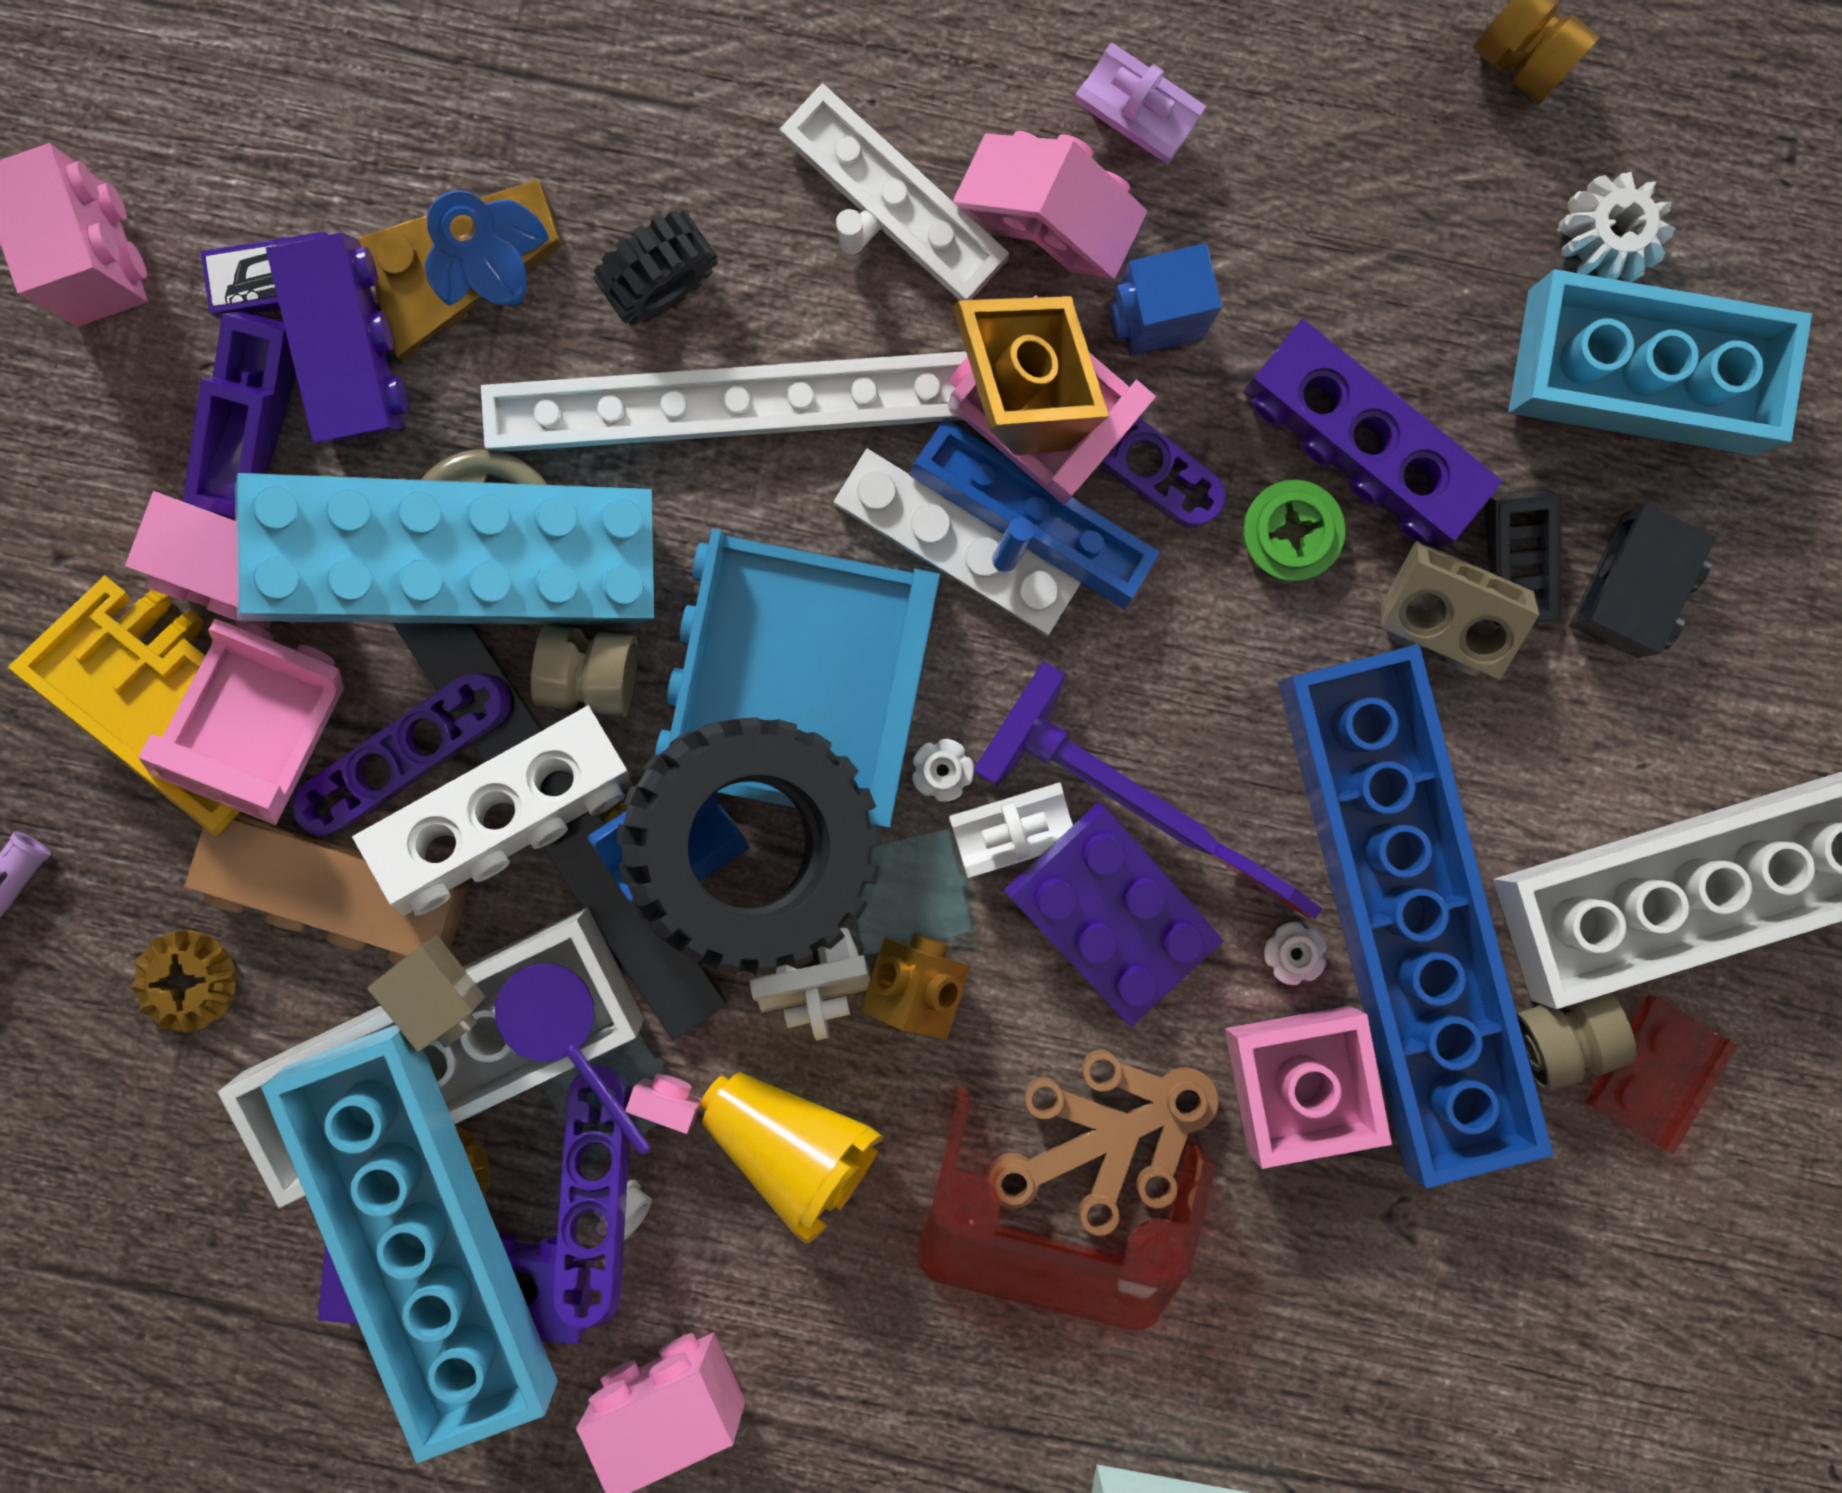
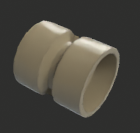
[531,624,638,718]
[1516,993,1637,1093]

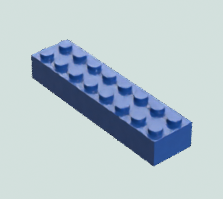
[1277,644,1554,1188]

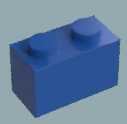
[1109,243,1222,356]

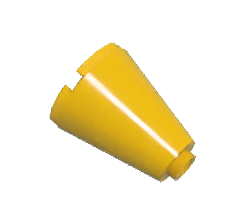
[700,1072,883,1244]

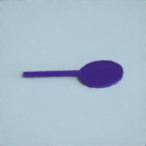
[495,963,650,1155]

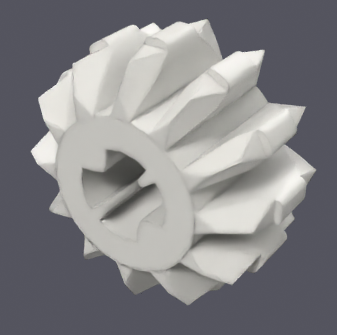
[1557,172,1676,282]

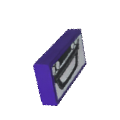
[200,232,328,318]

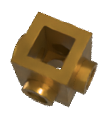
[860,933,971,1039]

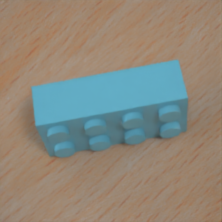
[1508,269,1812,456]

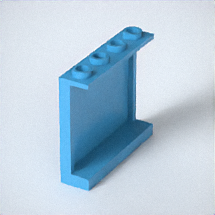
[655,528,940,827]

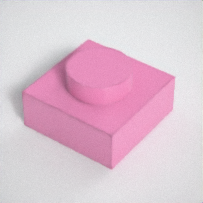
[625,1074,702,1134]

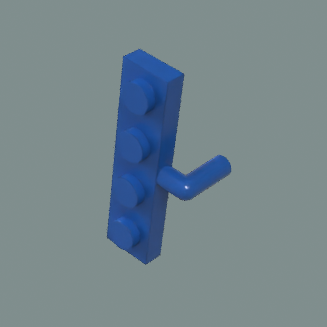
[909,419,1160,610]

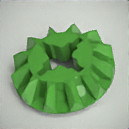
[1243,480,1345,581]

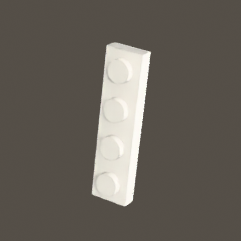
[833,448,1081,637]

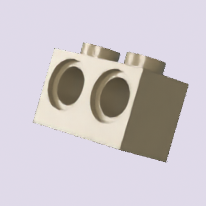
[1381,540,1539,680]

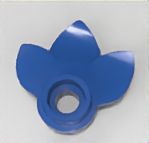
[425,190,549,306]

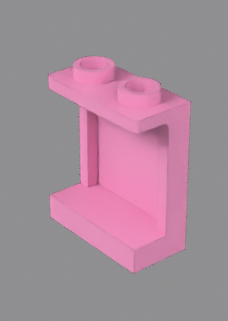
[948,295,1156,505]
[138,619,344,825]

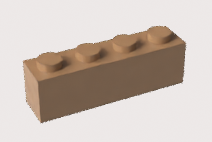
[184,814,471,964]

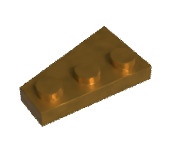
[358,179,562,362]

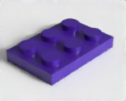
[1004,802,1224,1027]

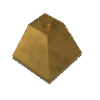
[953,296,1109,456]

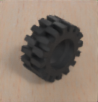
[593,211,718,325]

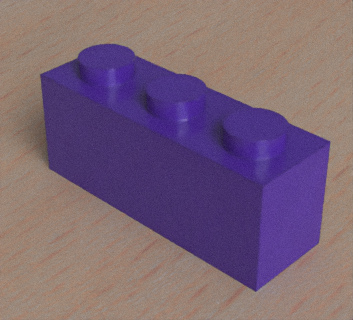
[265,232,408,444]

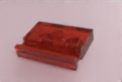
[1585,995,1738,1155]

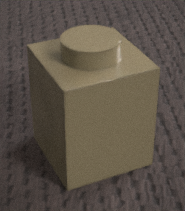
[367,934,486,1052]

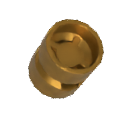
[1473,0,1600,106]

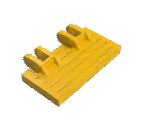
[8,575,241,837]

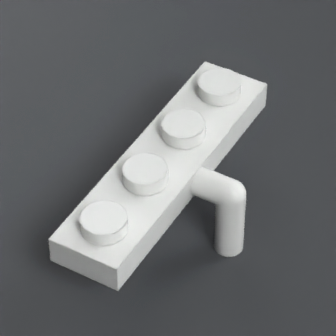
[779,83,1009,300]

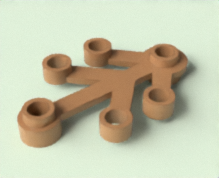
[987,1050,1218,1236]

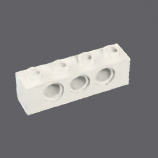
[352,705,632,916]

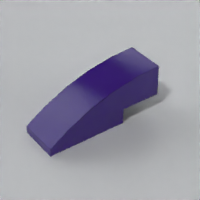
[183,311,296,518]

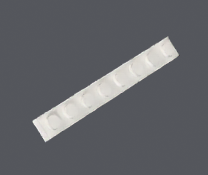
[481,351,967,452]

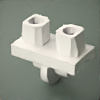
[949,782,1073,878]
[749,928,871,1041]

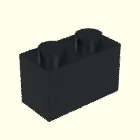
[1569,504,1716,658]

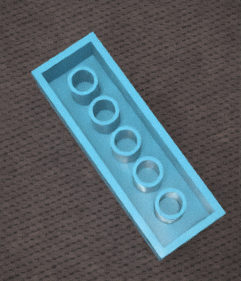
[235,473,654,626]
[261,1025,558,1464]

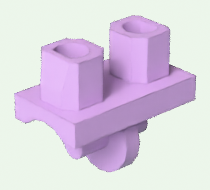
[1074,42,1207,165]

